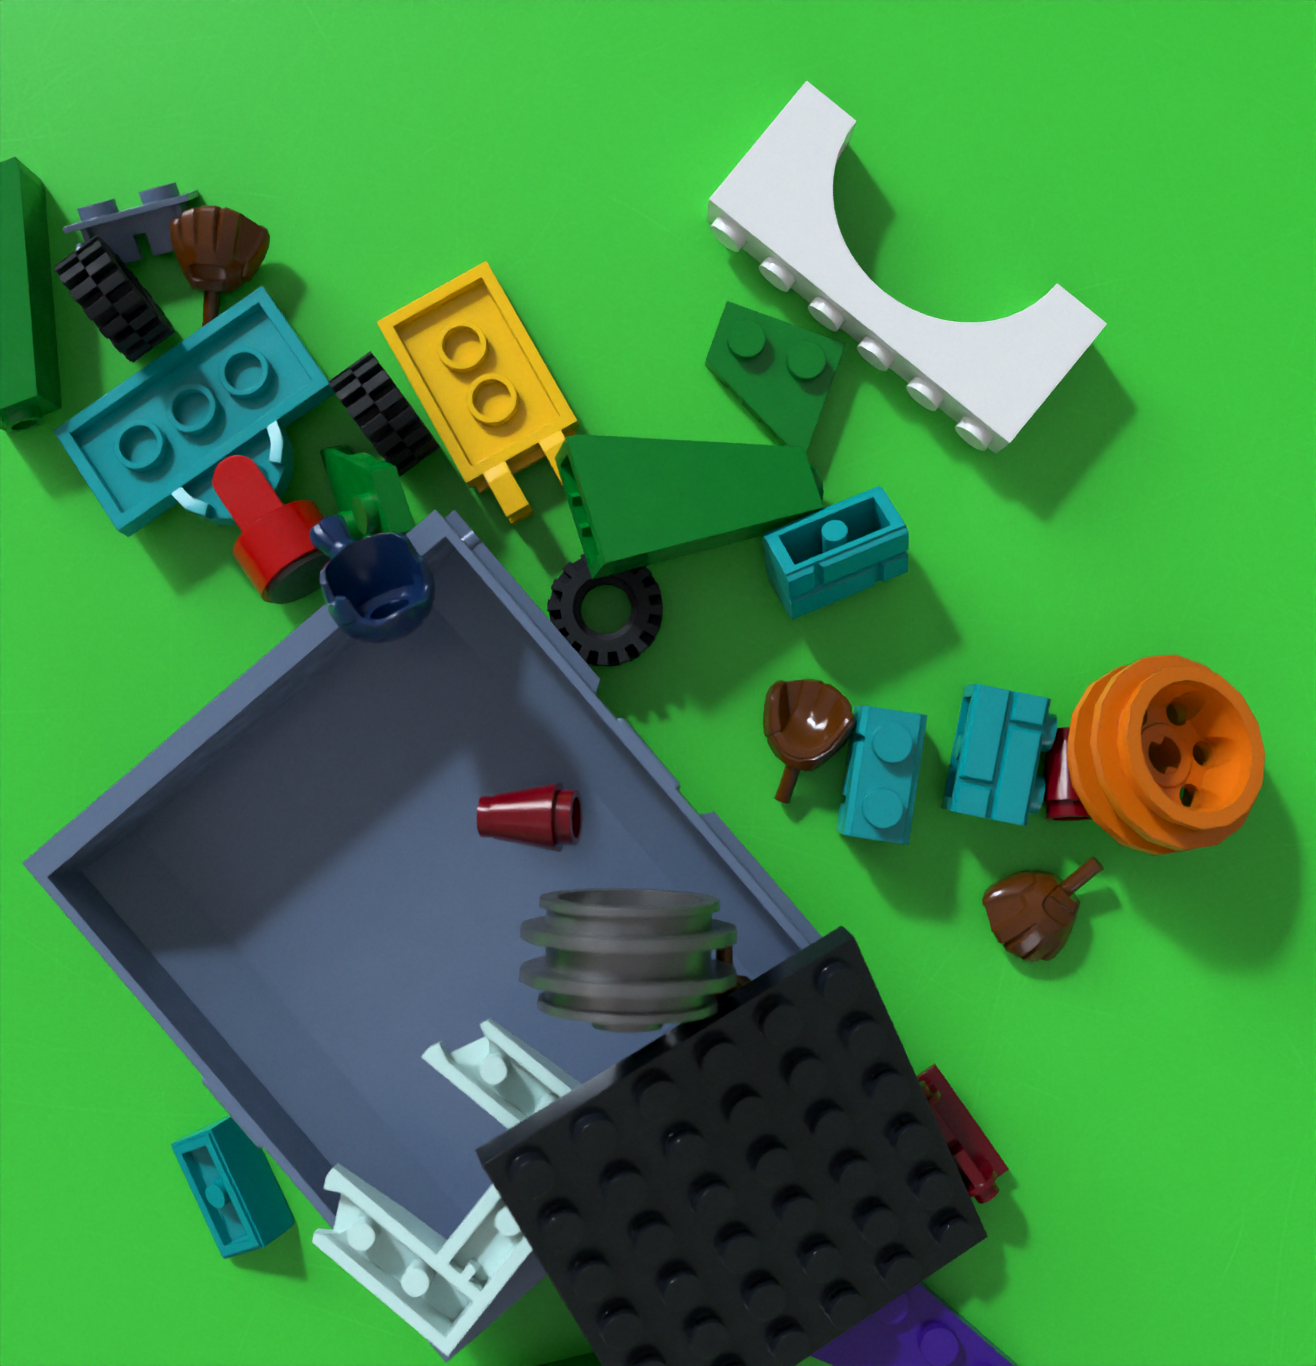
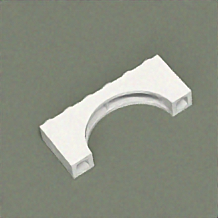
[707,81,1107,454]

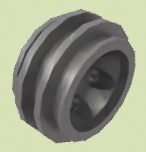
[519,888,737,1033]

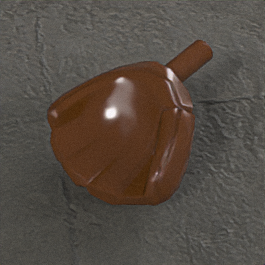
[169,206,270,327]
[763,679,857,804]
[982,857,1104,962]

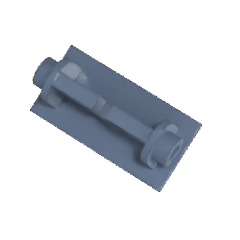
[62,182,199,264]

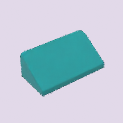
[171,1115,294,1259]

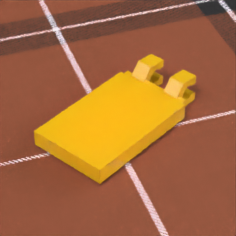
[377,261,580,525]

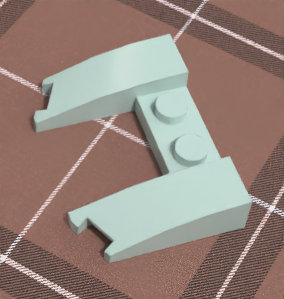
[312,1018,582,1356]

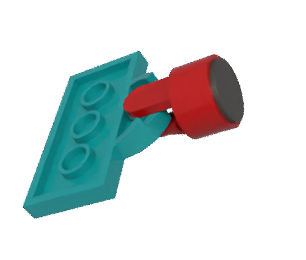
[53,286,335,604]

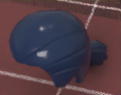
[309,515,435,643]

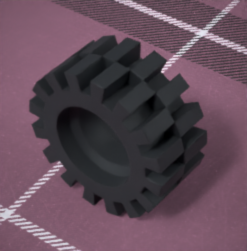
[54,235,175,363]
[328,351,440,477]
[547,554,663,667]

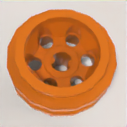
[1066,654,1265,856]

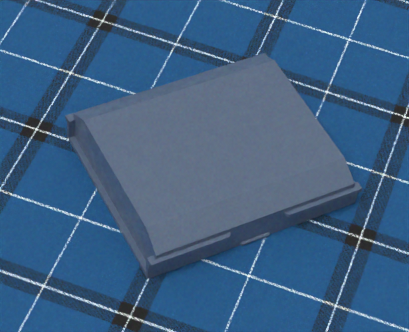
[22,509,822,1363]

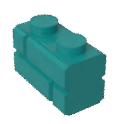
[761,486,909,620]
[941,684,1057,826]
[836,705,927,845]

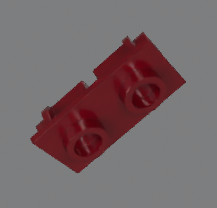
[917,1063,1009,1204]

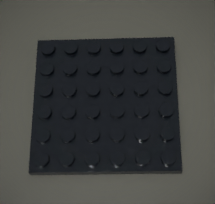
[475,925,988,1366]

